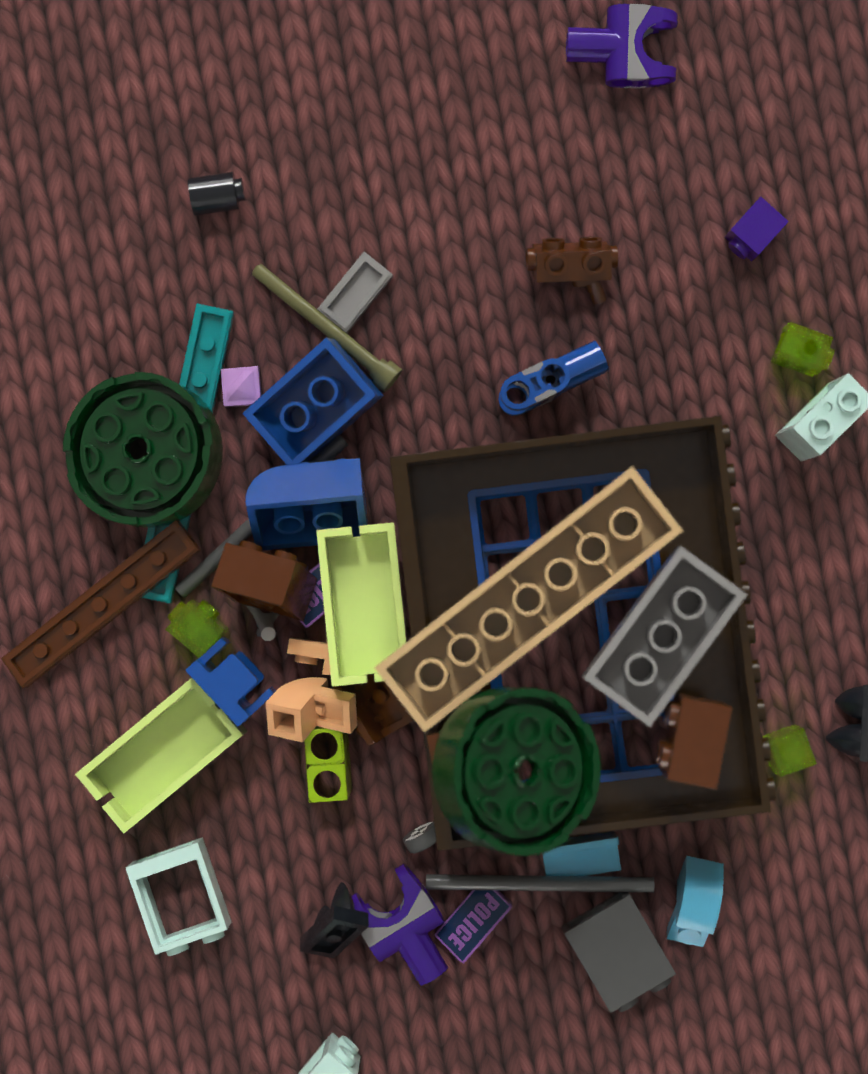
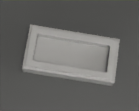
[317,252,393,334]

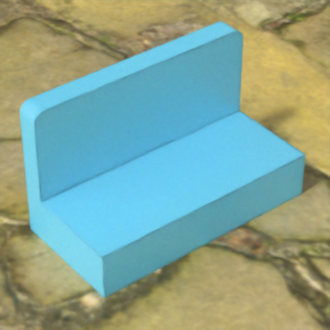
[542,831,621,876]

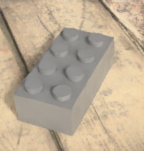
[582,546,748,727]

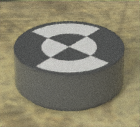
[402,821,437,854]

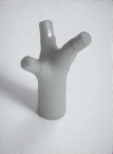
[245,605,279,641]

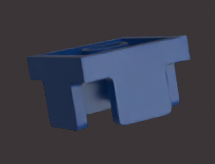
[185,637,276,727]

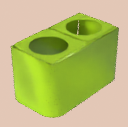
[304,726,352,803]

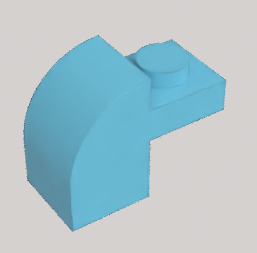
[667,856,724,947]

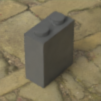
[561,892,676,1013]

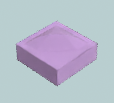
[221,366,262,408]

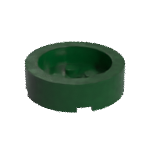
[63,372,223,528]
[432,687,601,856]

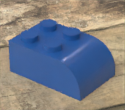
[242,337,384,465]
[246,458,368,550]

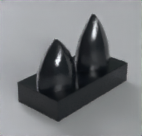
[826,684,868,762]
[300,882,369,959]

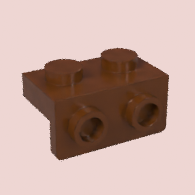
[333,674,414,746]

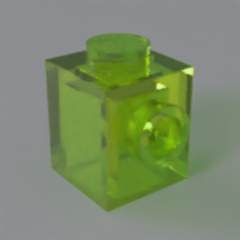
[771,322,835,377]
[165,599,229,658]

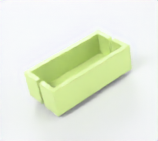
[316,522,406,686]
[75,678,247,833]

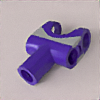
[566,4,678,88]
[351,863,448,986]

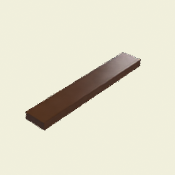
[1,520,201,689]

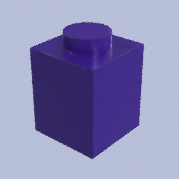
[725,197,789,262]

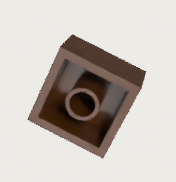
[211,541,317,621]
[655,692,732,790]

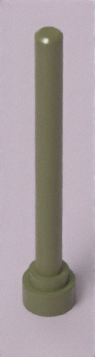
[252,264,403,393]

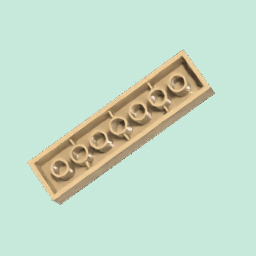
[375,466,683,733]

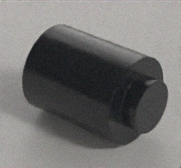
[188,172,245,216]

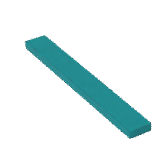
[142,303,234,604]

